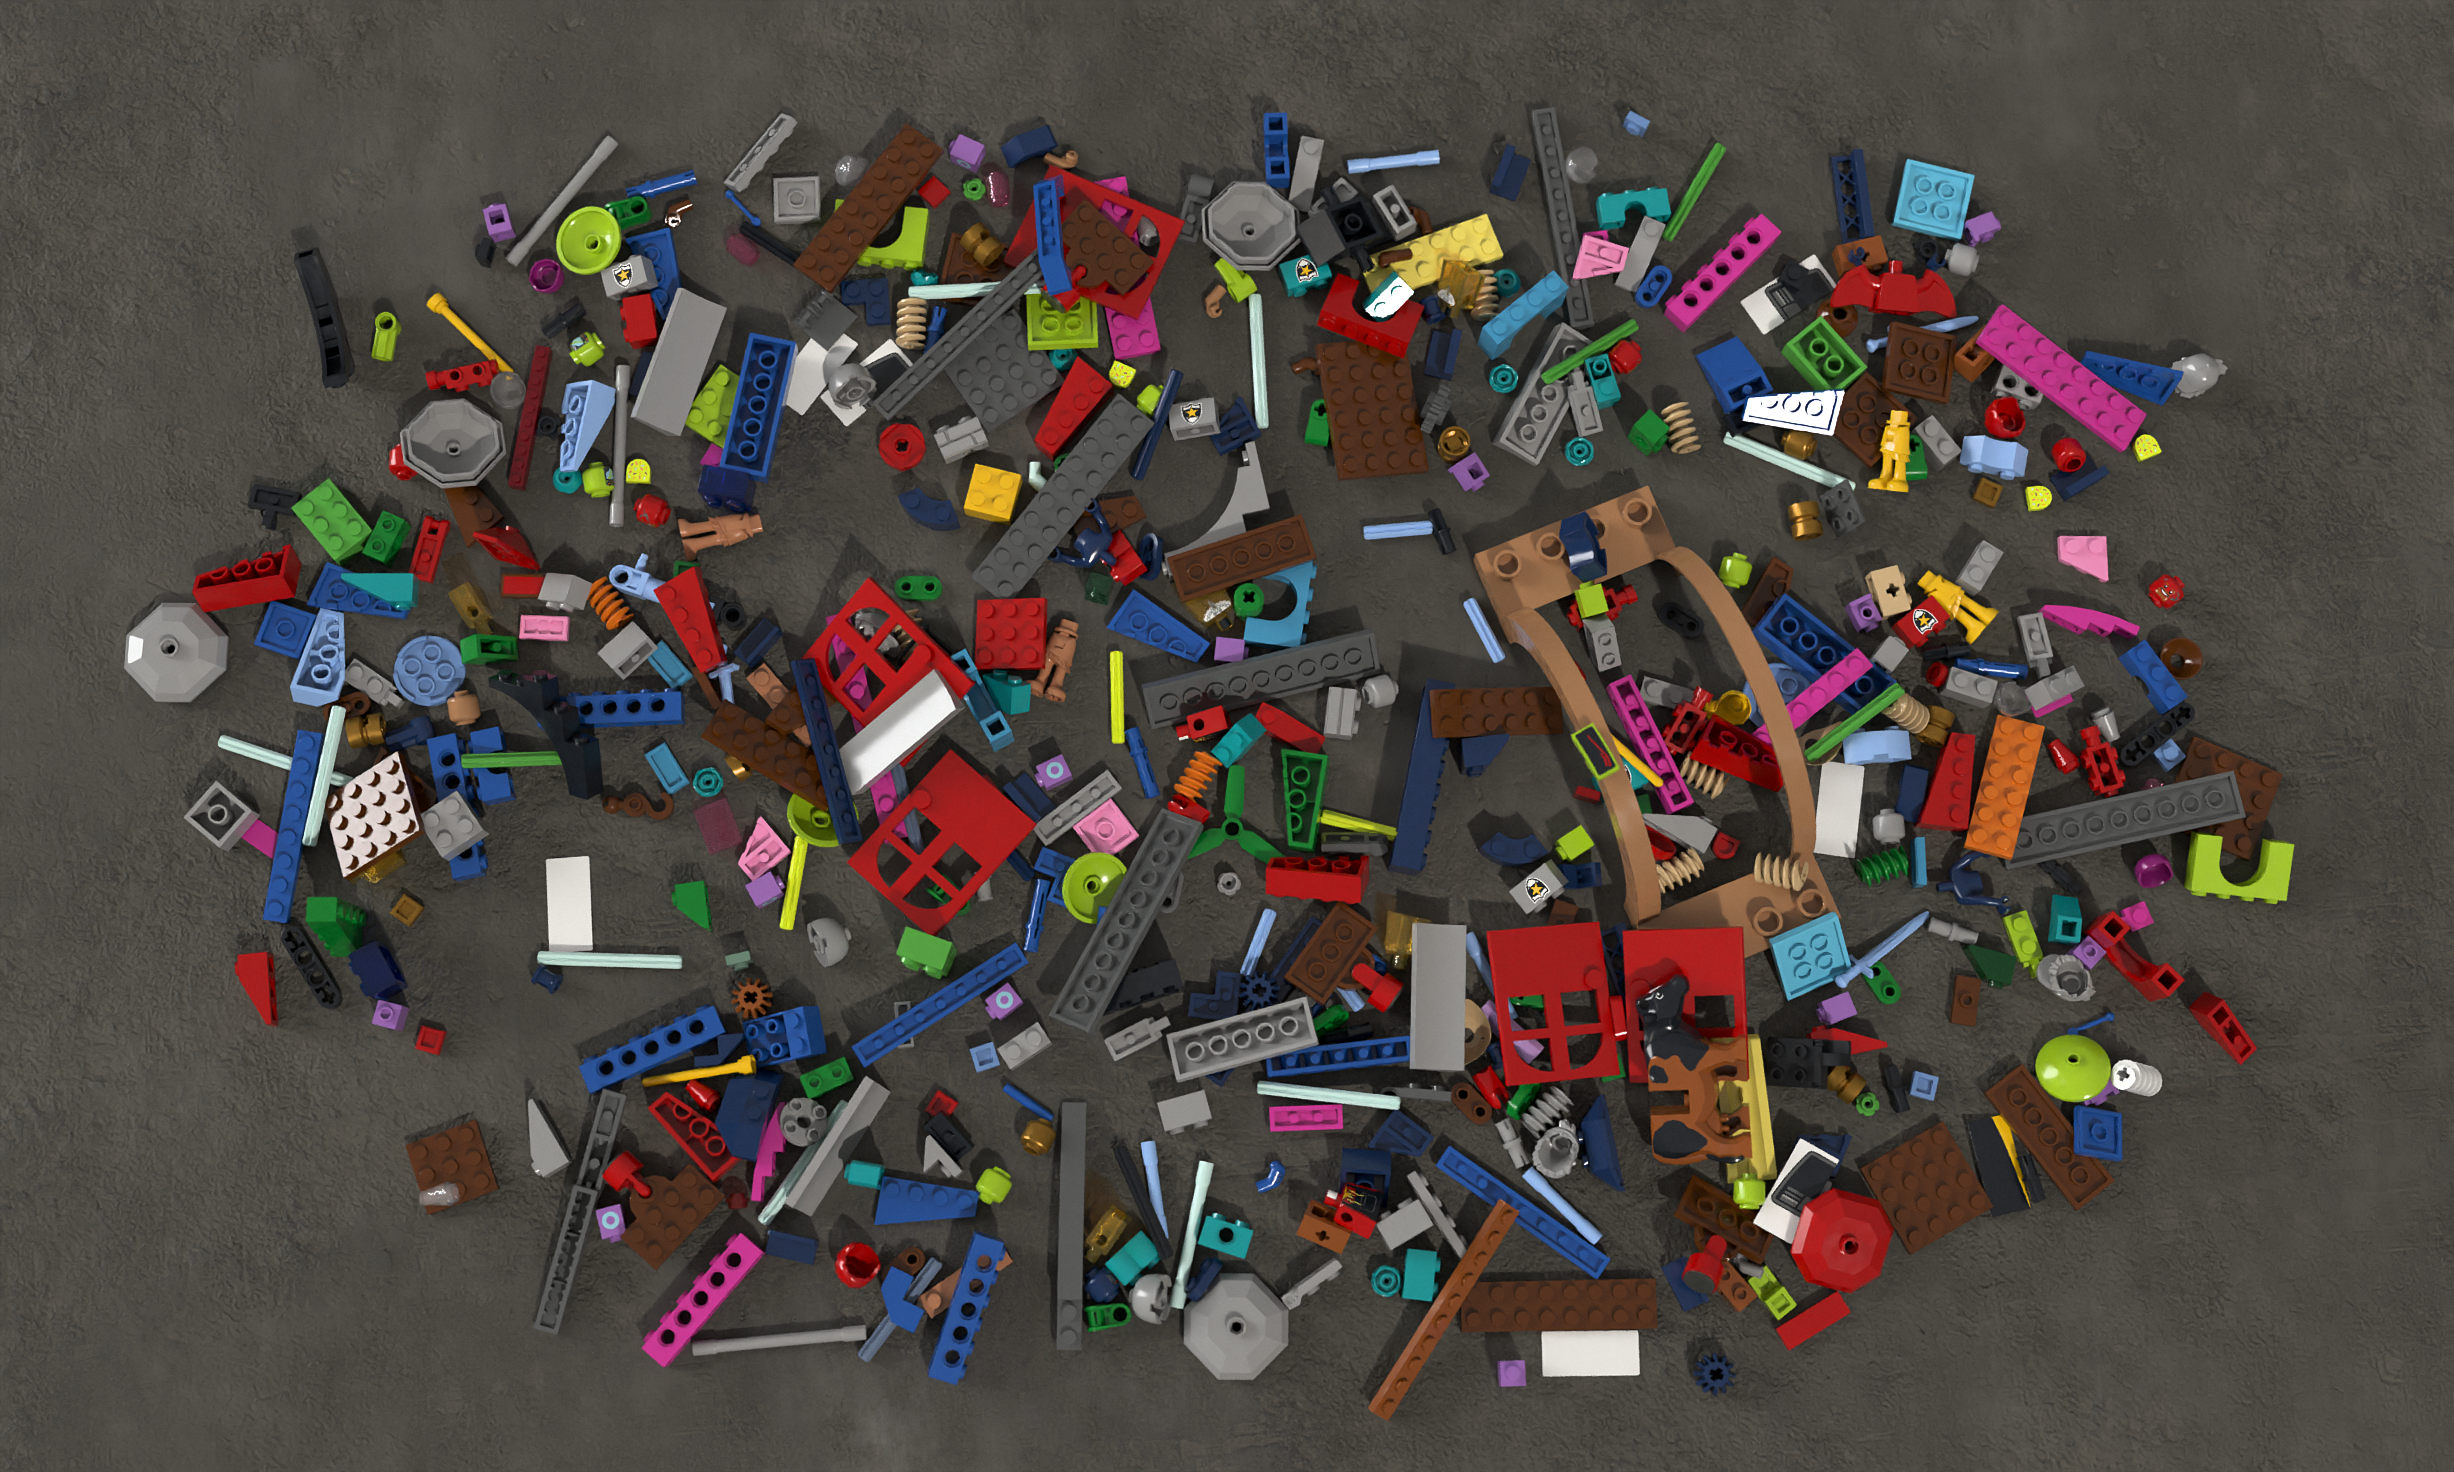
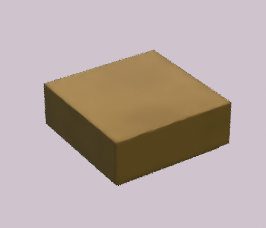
[1971,477,2003,509]
[390,894,425,928]

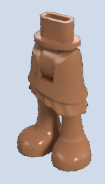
[678,513,763,562]
[1025,619,1079,702]

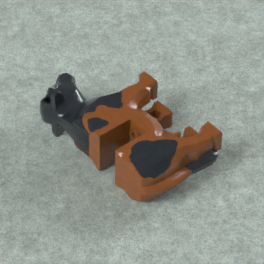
[1634,974,1752,1165]

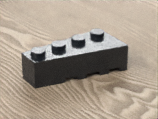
[1102,959,1184,1017]

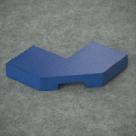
[881,1266,925,1333]

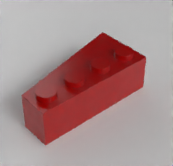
[1034,356,1114,462]

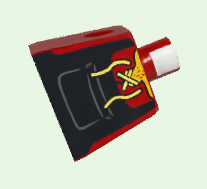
[1176,705,1232,743]
[1323,1183,1384,1239]

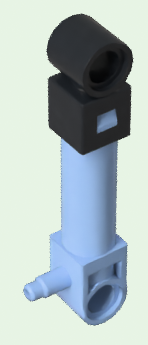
[609,553,747,631]

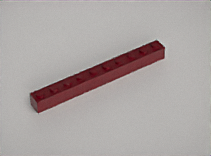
[508,345,553,491]

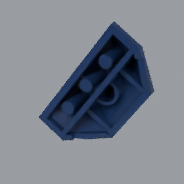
[715,1068,784,1162]
[1576,1094,1625,1192]

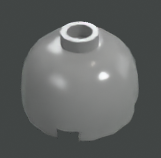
[828,363,877,409]
[807,918,851,967]
[1129,1274,1172,1324]

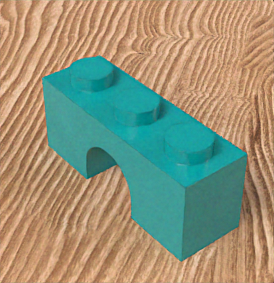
[1595,187,1671,231]

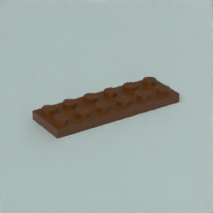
[1167,514,1317,603]
[1429,687,1563,738]
[701,699,829,812]
[1983,1064,2115,1210]

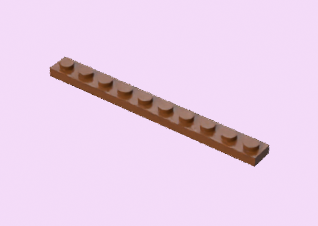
[1367,1199,1520,1421]

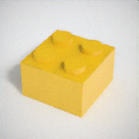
[964,464,1023,526]

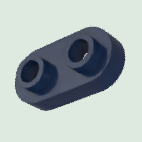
[1139,533,1164,581]
[1185,1256,1223,1302]

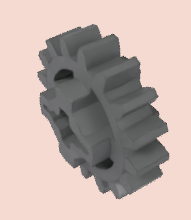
[1420,384,1452,434]

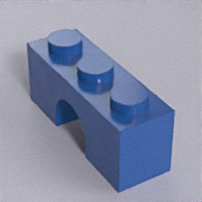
[1263,112,1290,188]
[2118,640,2188,715]
[468,727,516,805]

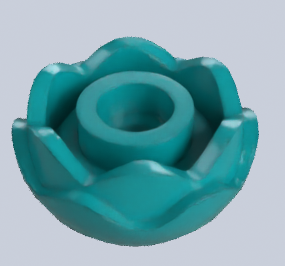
[911,269,939,286]
[1492,269,1521,297]
[1049,349,1078,371]
[1489,364,1518,393]
[1565,437,1594,466]
[553,467,583,494]
[693,767,723,797]
[1371,1265,1402,1297]

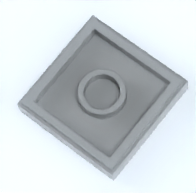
[773,176,822,225]

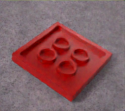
[975,598,1048,671]

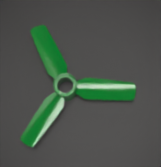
[1187,765,1286,864]

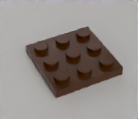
[937,232,1015,314]
[1881,321,1957,405]
[1833,372,1918,469]
[405,1120,500,1215]

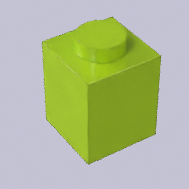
[1574,581,1609,618]
[1555,825,1595,863]

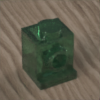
[1085,572,1114,606]

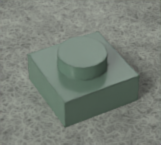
[725,950,754,971]

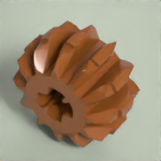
[731,978,773,1019]

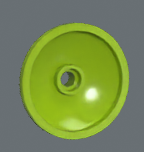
[556,206,622,275]
[787,794,859,847]
[1062,852,1127,924]
[2035,1034,2111,1102]

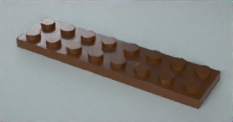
[793,123,944,294]
[1460,1279,1658,1332]

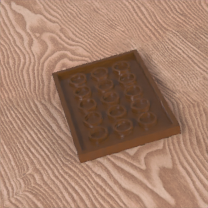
[1315,341,1429,481]

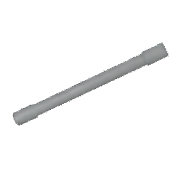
[505,136,618,267]
[609,365,630,527]
[692,1325,867,1356]

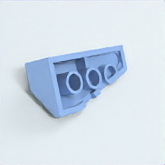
[560,380,616,473]
[290,608,345,707]

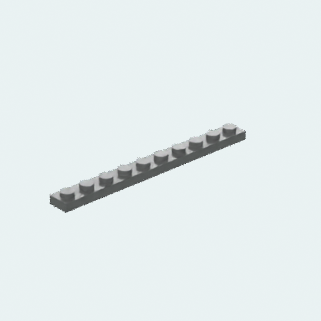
[1531,107,1594,329]
[872,247,1043,421]

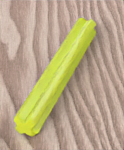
[1110,651,1125,744]
[1320,810,1397,842]
[780,836,808,930]

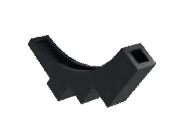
[294,247,355,389]
[488,669,604,800]

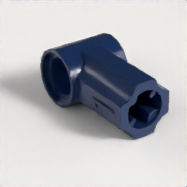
[385,716,437,754]

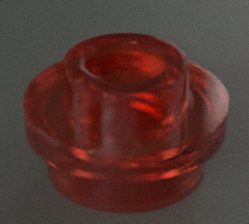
[725,1193,750,1209]

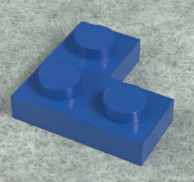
[1034,847,1076,908]

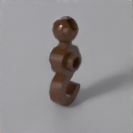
[602,792,675,821]

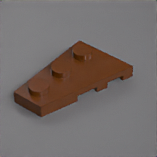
[444,485,505,548]
[1072,496,1146,537]
[1741,557,1794,628]
[765,683,840,736]

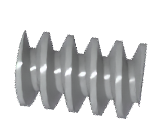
[1521,1085,1574,1140]

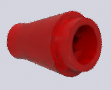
[2047,738,2080,775]
[685,1079,722,1113]

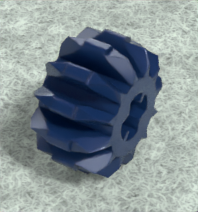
[1239,971,1280,1011]
[1693,1353,1736,1396]

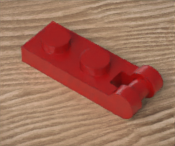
[409,516,451,584]

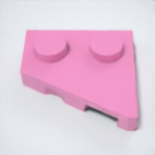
[1572,235,1629,280]
[2057,536,2108,582]
[738,817,791,881]

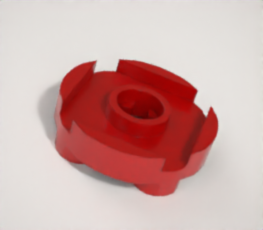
[879,423,926,471]

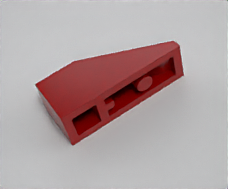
[1255,702,1326,754]
[235,952,278,1027]
[2189,992,2257,1065]
[1806,1025,1888,1055]

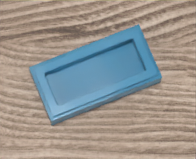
[647,640,693,689]
[644,742,690,795]
[1910,837,1927,888]

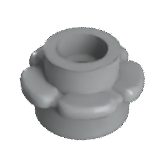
[1217,872,1241,895]

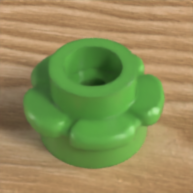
[963,178,986,201]
[1855,1092,1879,1116]

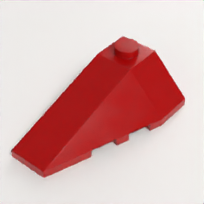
[473,526,540,571]

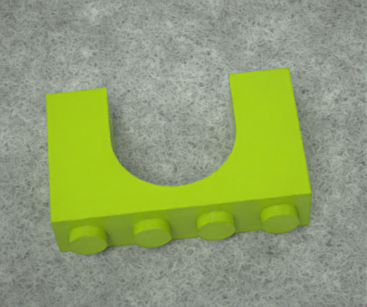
[834,199,930,271]
[2184,831,2294,904]

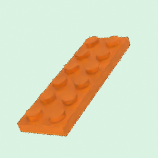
[1964,715,2045,860]

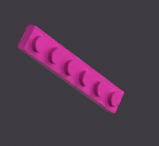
[1751,647,1873,747]

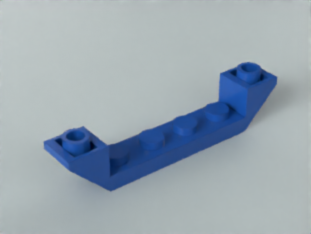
[1033,175,1072,296]

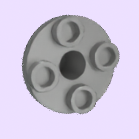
[779,1098,828,1147]

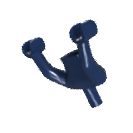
[1047,498,1117,568]
[1936,851,2012,914]

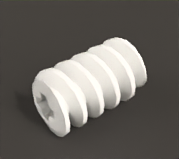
[2110,1060,2162,1096]

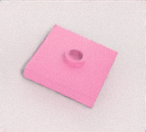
[1072,798,1139,856]

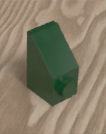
[1963,944,2017,989]

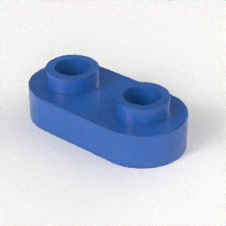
[1635,265,1672,309]

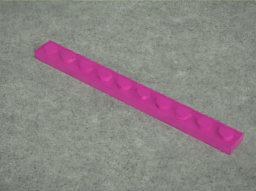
[826,614,908,844]

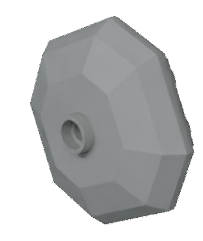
[1201,181,1301,271]
[400,398,506,489]
[124,603,229,703]
[1184,1273,1288,1380]

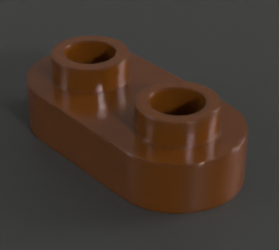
[323,692,372,724]
[1450,1083,1492,1125]
[881,1247,926,1283]

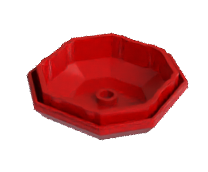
[1790,1188,1894,1293]

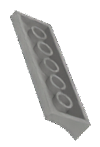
[630,288,727,436]
[1491,323,1596,466]
[839,669,965,796]
[1410,923,1467,1072]
[1166,997,1319,1083]
[785,1076,891,1216]

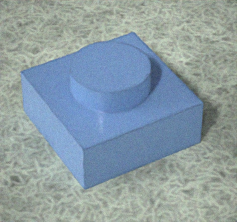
[1623,111,1650,137]
[2151,738,2186,772]
[969,1042,1000,1073]
[1908,1071,1939,1101]

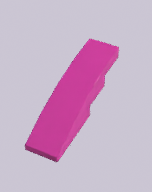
[2037,605,2140,640]
[751,1102,787,1201]

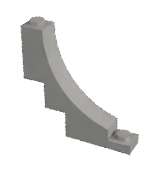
[1161,441,1270,581]

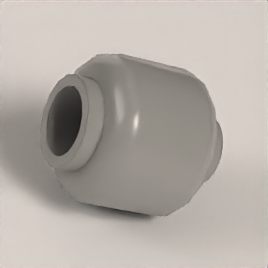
[1945,243,1980,276]
[1362,675,1399,708]
[1872,809,1905,845]

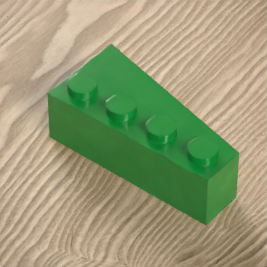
[1281,749,1330,854]
[306,897,366,957]

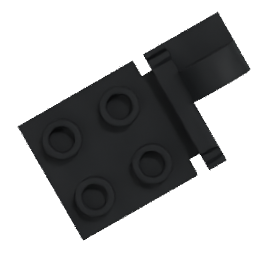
[1767,1037,1851,1089]

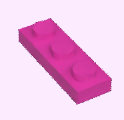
[1269,1104,1343,1132]

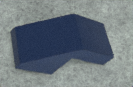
[1001,125,1058,168]
[1894,763,1929,823]
[1556,862,1602,890]
[694,1033,746,1068]

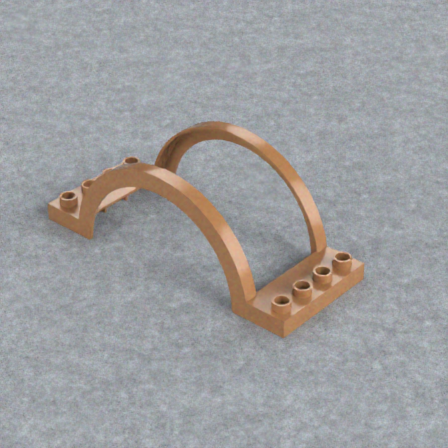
[1473,485,1841,958]

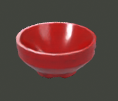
[1645,825,1676,862]

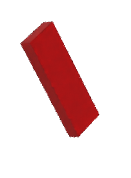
[1775,1291,1851,1350]

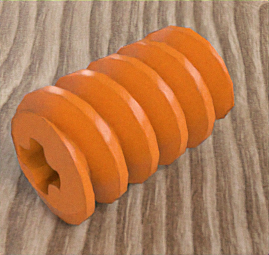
[587,576,634,630]
[1174,751,1223,803]

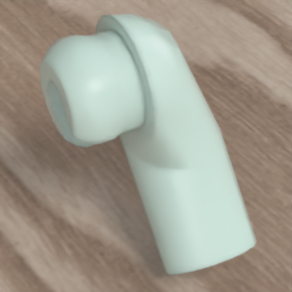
[1029,462,1047,492]

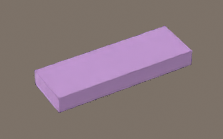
[1481,999,1544,1064]

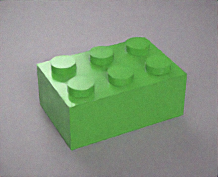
[1781,316,1867,391]
[291,478,373,567]
[896,926,958,979]

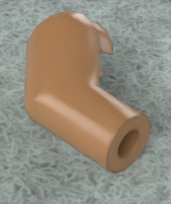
[1043,150,1078,170]
[1205,284,1227,318]

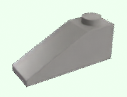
[1288,136,1324,214]
[1615,216,1666,294]
[1642,813,1718,855]
[528,1099,573,1178]

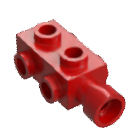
[426,359,499,392]
[1567,584,1638,632]
[1660,686,1714,755]
[2079,725,2126,798]

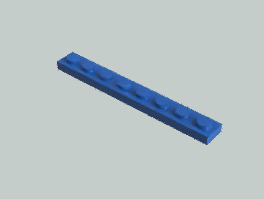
[263,730,324,923]
[851,942,1029,1068]
[1435,1146,1611,1279]

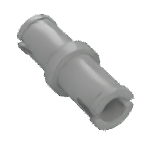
[1927,917,1979,945]
[1495,1118,1530,1168]

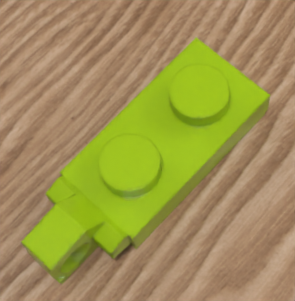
[2002,910,2043,978]

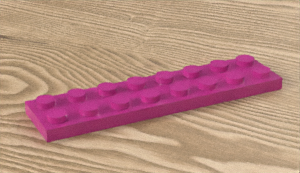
[1094,176,1161,361]
[1975,304,2147,453]

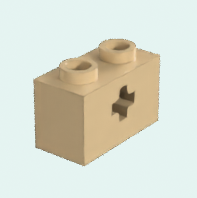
[1865,565,1912,621]

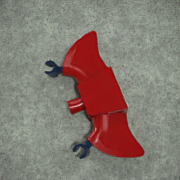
[1830,247,1957,319]

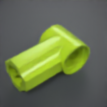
[1215,258,1257,303]
[371,312,402,362]

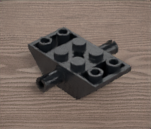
[1295,186,1393,273]

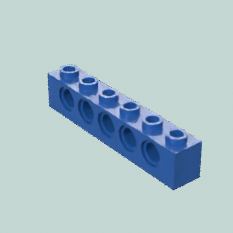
[537,688,685,730]
[427,733,489,881]
[579,1004,728,1095]
[1265,1036,1410,1078]
[927,1230,1007,1385]

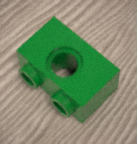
[1627,409,1670,457]
[362,511,412,568]
[799,1057,857,1100]

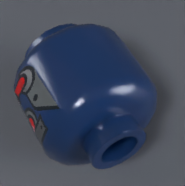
[1083,1266,1120,1304]

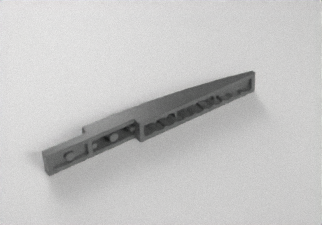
[534,1088,629,1335]
[1057,1102,1087,1350]

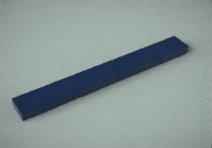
[791,658,863,845]
[1205,916,1322,1087]

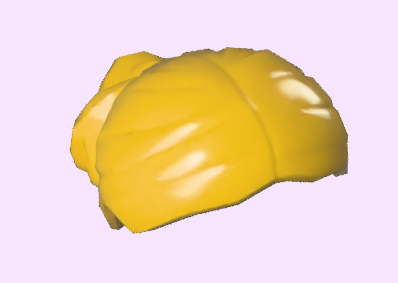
[1703,690,1752,725]

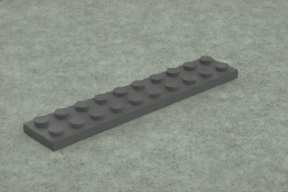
[970,393,1155,599]
[1141,628,1381,729]
[2003,770,2246,870]
[1049,808,1204,1036]

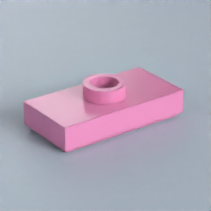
[519,615,570,641]

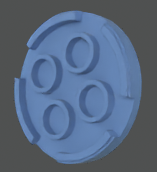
[393,635,466,707]
[1742,663,1810,728]

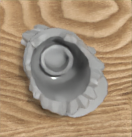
[2171,354,2227,399]
[855,610,900,657]
[2036,954,2096,1002]
[1532,1119,1579,1179]

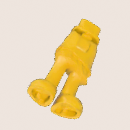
[1868,410,1911,492]
[1917,570,1999,645]

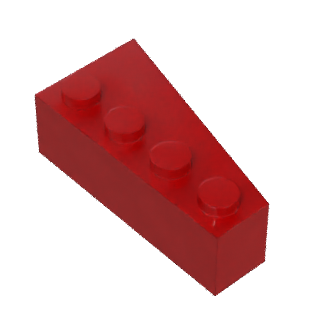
[192,544,302,612]
[653,566,728,673]
[1689,713,1784,792]
[1914,732,1975,833]
[1266,856,1369,904]
[648,1092,742,1184]

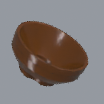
[1815,298,1858,338]
[2158,637,2203,680]

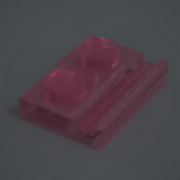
[693,798,744,856]

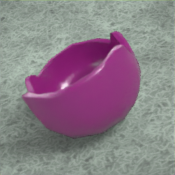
[529,259,565,294]
[2134,854,2173,888]

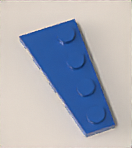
[874,1176,980,1225]

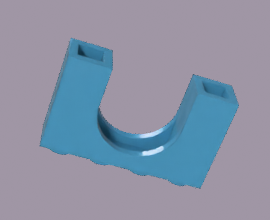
[1477,270,1569,361]
[1243,561,1317,651]
[951,649,1015,753]

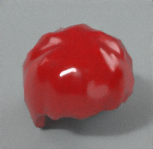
[1984,396,2026,439]
[834,1242,881,1289]

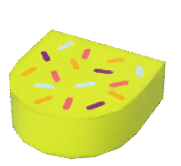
[1109,360,1136,389]
[2132,434,2162,463]
[626,459,651,484]
[2025,486,2052,511]

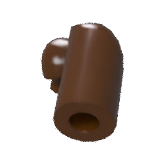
[665,199,693,228]
[1408,206,1434,236]
[1378,248,1413,268]
[1290,357,1320,376]

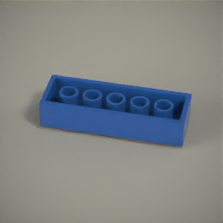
[719,333,798,483]
[1752,593,1897,715]

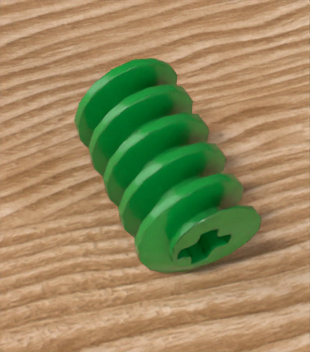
[1233,583,1264,621]
[1854,846,1909,887]

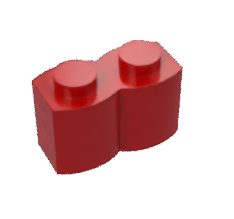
[1101,530,1148,586]

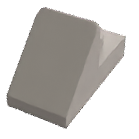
[923,1135,964,1178]

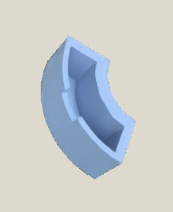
[1959,435,2028,480]
[1843,726,1912,765]

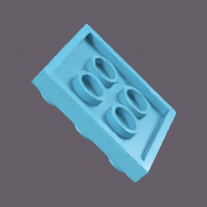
[1892,159,1975,242]
[1768,911,1852,1001]

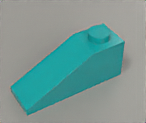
[341,573,419,610]

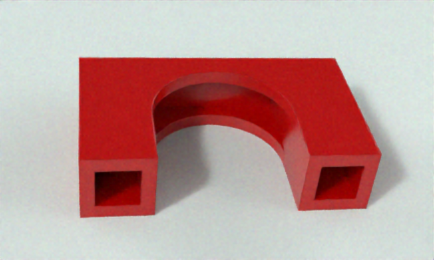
[1317,273,1425,358]
[2081,911,2184,1002]

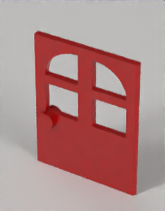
[1003,165,1185,321]
[801,577,975,767]
[847,749,1037,937]
[1486,922,1620,1086]
[1623,926,1749,1083]

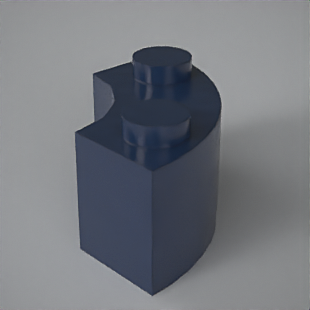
[898,487,961,531]
[1559,511,1607,583]
[1478,832,1548,867]

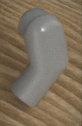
[1734,1253,1764,1279]

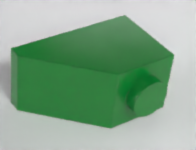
[460,634,519,665]
[672,881,713,931]

